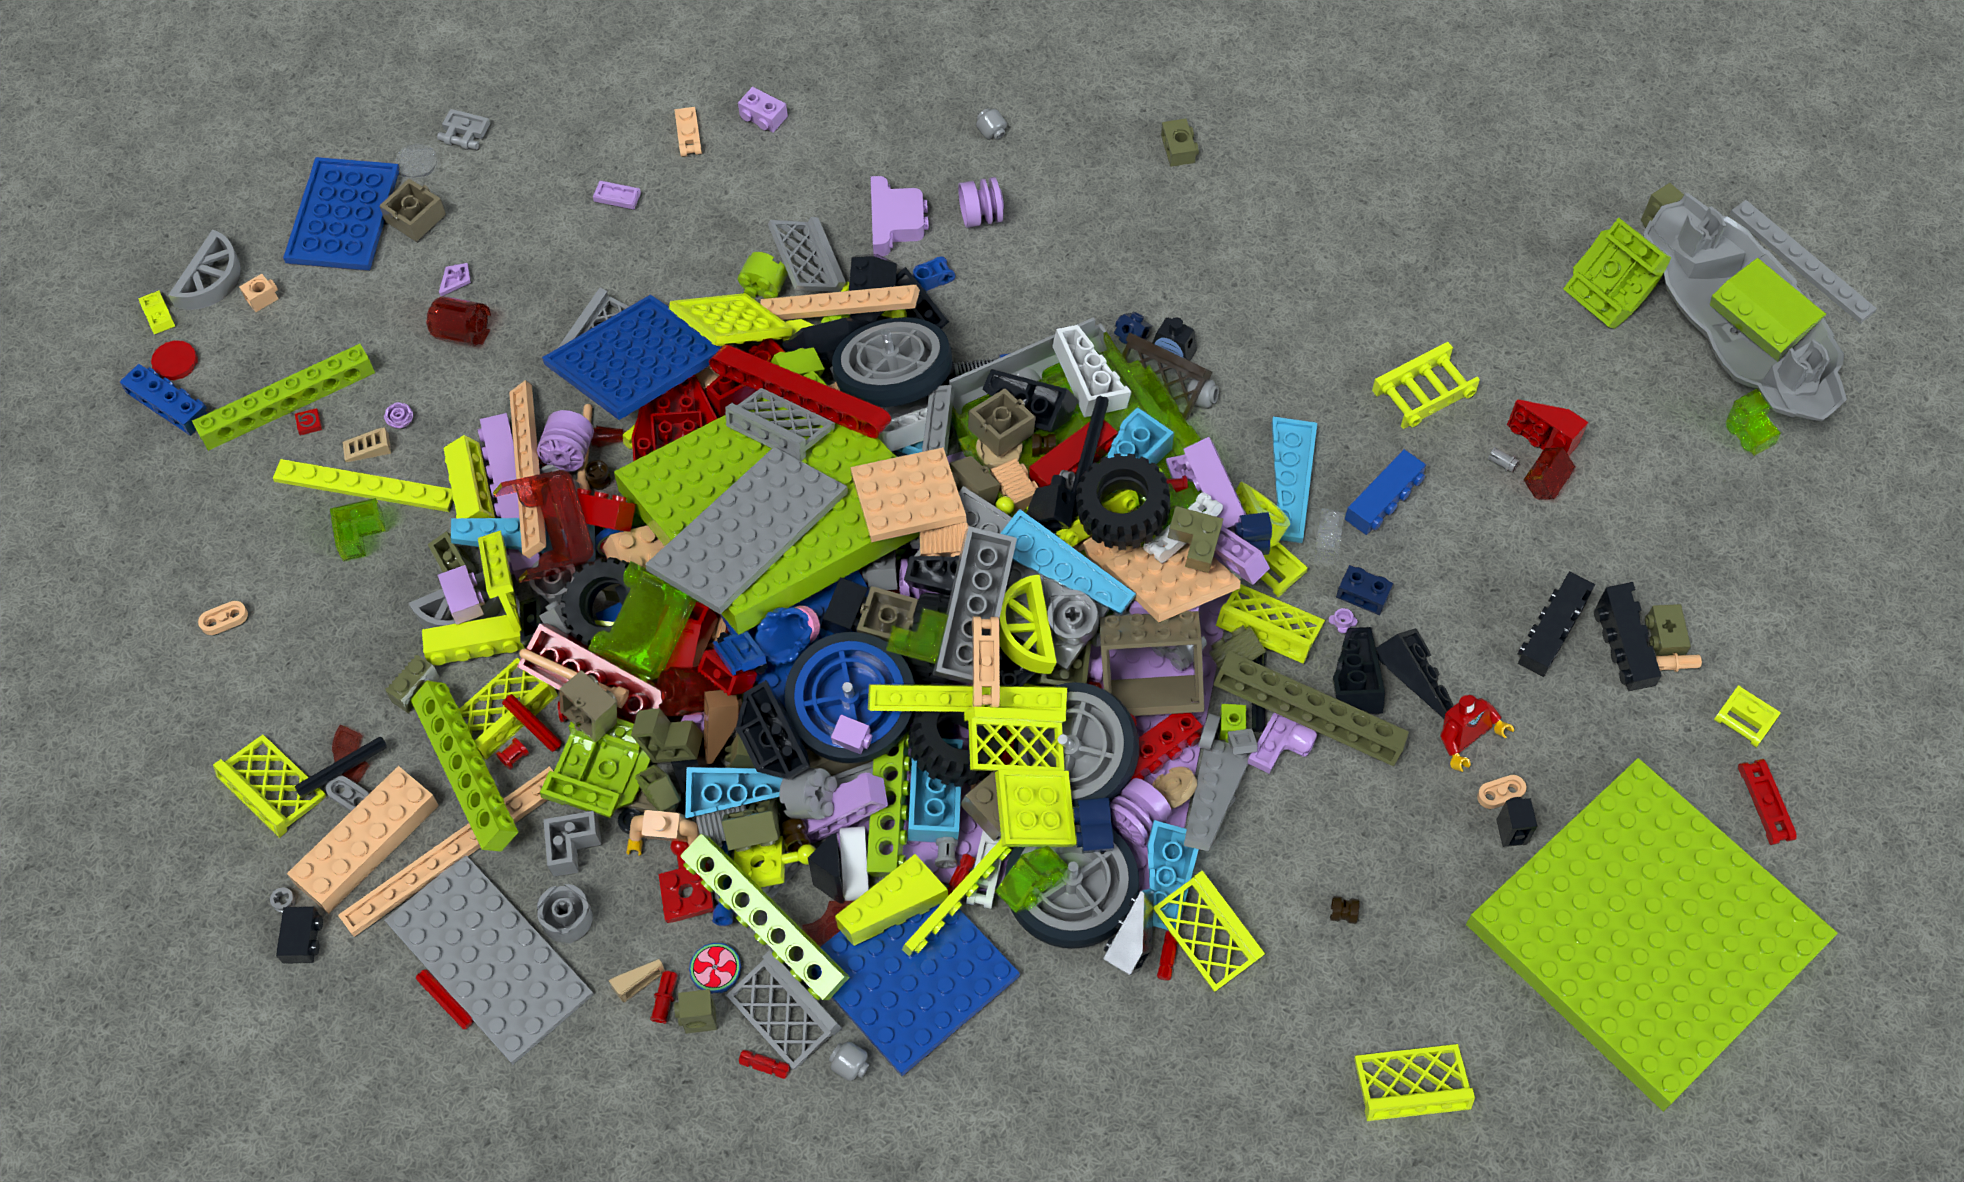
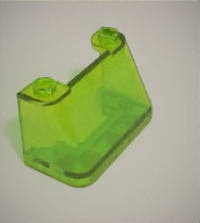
[588,561,696,679]

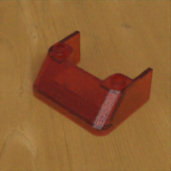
[493,470,594,583]

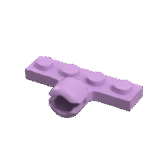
[1248,713,1317,774]

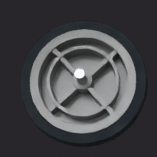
[832,317,952,407]
[1012,682,1139,808]
[1004,822,1139,949]

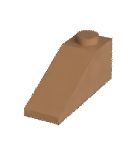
[703,690,742,764]

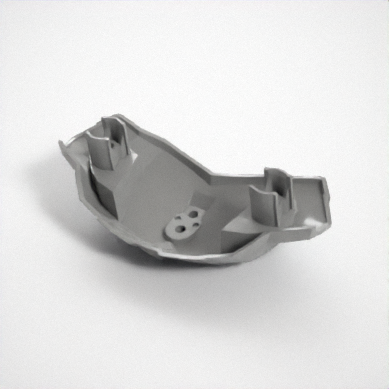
[1643,193,1847,422]

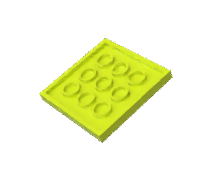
[669,293,792,346]

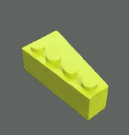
[835,854,948,946]

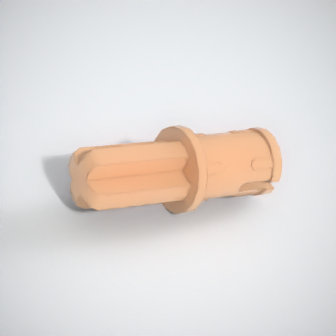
[1656,653,1702,672]

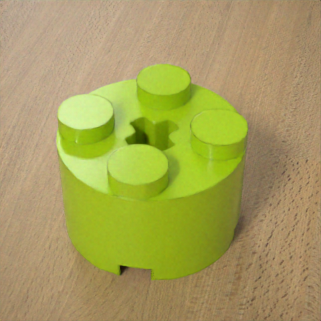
[737,252,788,299]

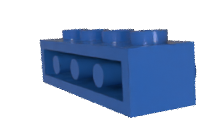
[120,364,207,436]
[1345,449,1426,535]

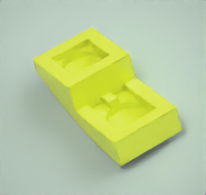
[138,290,175,334]

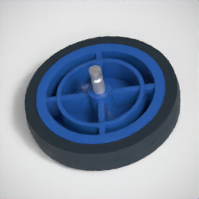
[784,632,916,763]

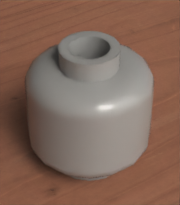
[976,108,1007,140]
[1185,378,1219,408]
[829,1041,870,1081]

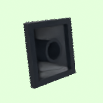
[808,833,844,904]

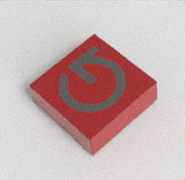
[295,408,322,436]

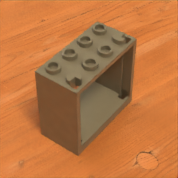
[1100,611,1204,716]

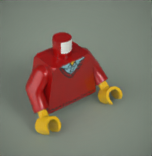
[1440,695,1514,772]

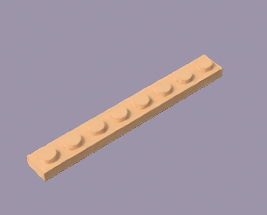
[760,285,920,320]

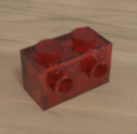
[1523,447,1576,500]

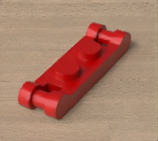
[1738,759,1797,845]

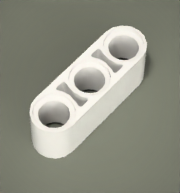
[878,408,927,451]
[840,826,869,901]

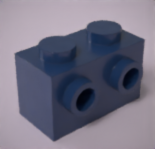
[1336,565,1393,616]

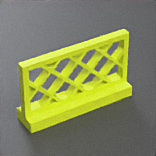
[478,530,521,632]
[1215,584,1325,664]
[459,658,558,760]
[964,707,1066,771]
[213,734,326,838]
[1153,871,1265,992]
[1354,1044,1475,1121]

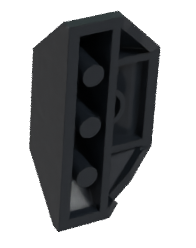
[849,254,897,324]
[896,267,949,329]
[782,317,869,368]
[736,680,810,780]

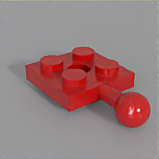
[658,841,716,923]

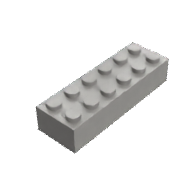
[933,526,1017,685]

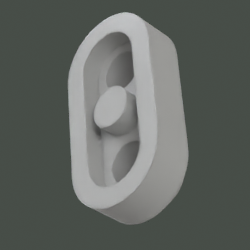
[326,776,369,812]

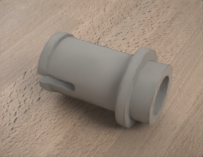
[1488,447,1519,472]

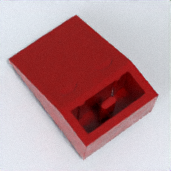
[1507,399,1588,463]
[647,596,718,681]

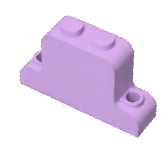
[871,176,928,256]

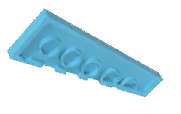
[1272,417,1317,543]
[1000,509,1136,615]
[451,518,595,562]

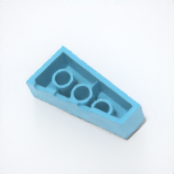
[685,767,783,818]

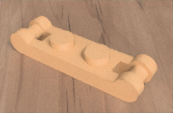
[972,616,1000,707]

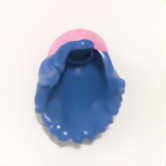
[754,606,820,665]

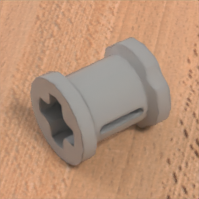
[935,837,958,869]

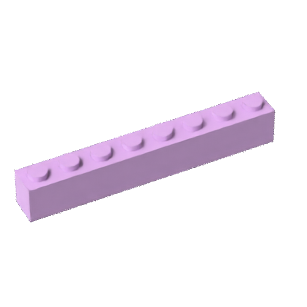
[478,413,541,582]

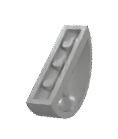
[168,229,241,310]
[409,572,502,629]

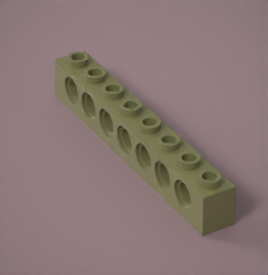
[1213,651,1409,766]

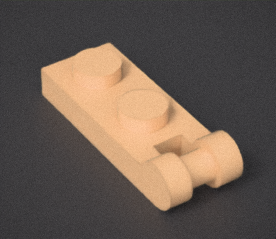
[674,107,702,157]

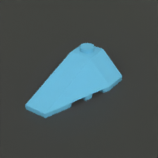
[1105,407,1174,493]
[1147,820,1199,930]

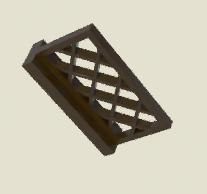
[1114,332,1213,420]

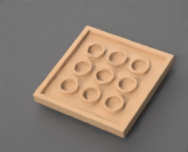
[850,448,967,542]
[1104,543,1241,622]

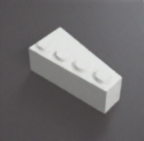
[1053,325,1131,417]

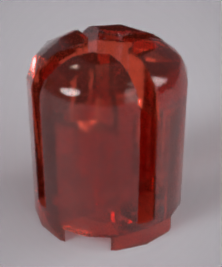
[426,296,491,346]
[656,666,721,716]

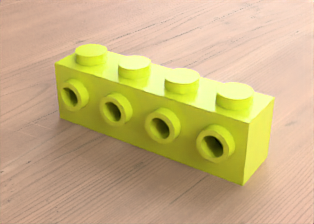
[443,435,495,518]
[422,615,525,666]

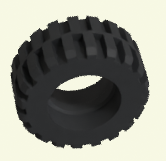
[1076,453,1170,550]
[561,557,659,653]
[908,592,952,685]
[908,711,1008,787]

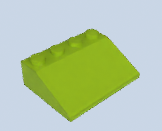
[1710,258,1826,362]

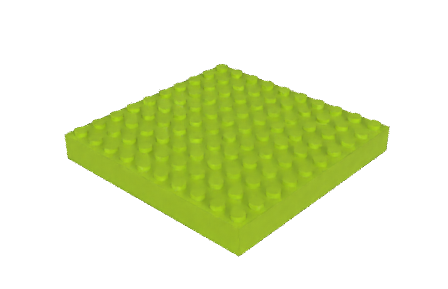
[614,371,920,635]
[1466,758,1838,1112]

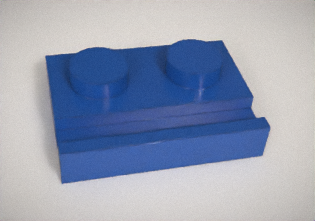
[713,631,766,676]

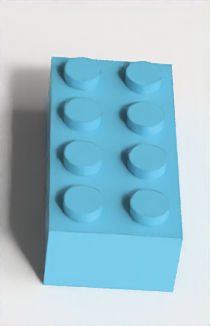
[907,739,963,842]

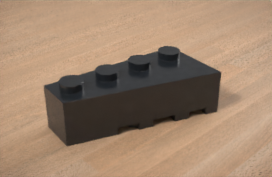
[904,555,1014,595]
[1517,571,1596,677]
[1594,582,1661,692]

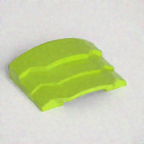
[1563,217,1671,329]
[540,718,651,818]

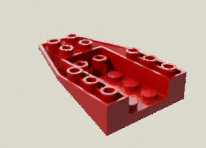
[632,375,717,461]

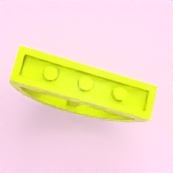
[1235,481,1290,546]
[999,575,1057,674]

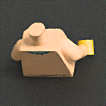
[626,810,699,856]

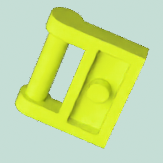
[1260,542,1308,597]
[1714,685,1781,748]

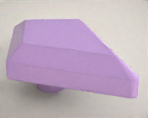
[439,263,471,296]
[1166,454,1196,482]

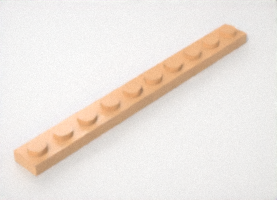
[509,380,546,558]
[338,766,554,937]

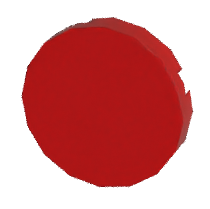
[151,340,198,381]

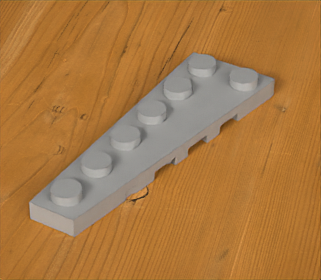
[1184,740,1251,851]

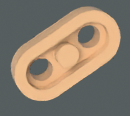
[198,601,248,635]
[1477,775,1526,809]

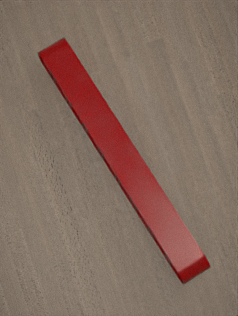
[709,345,891,439]

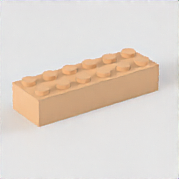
[287,766,439,914]

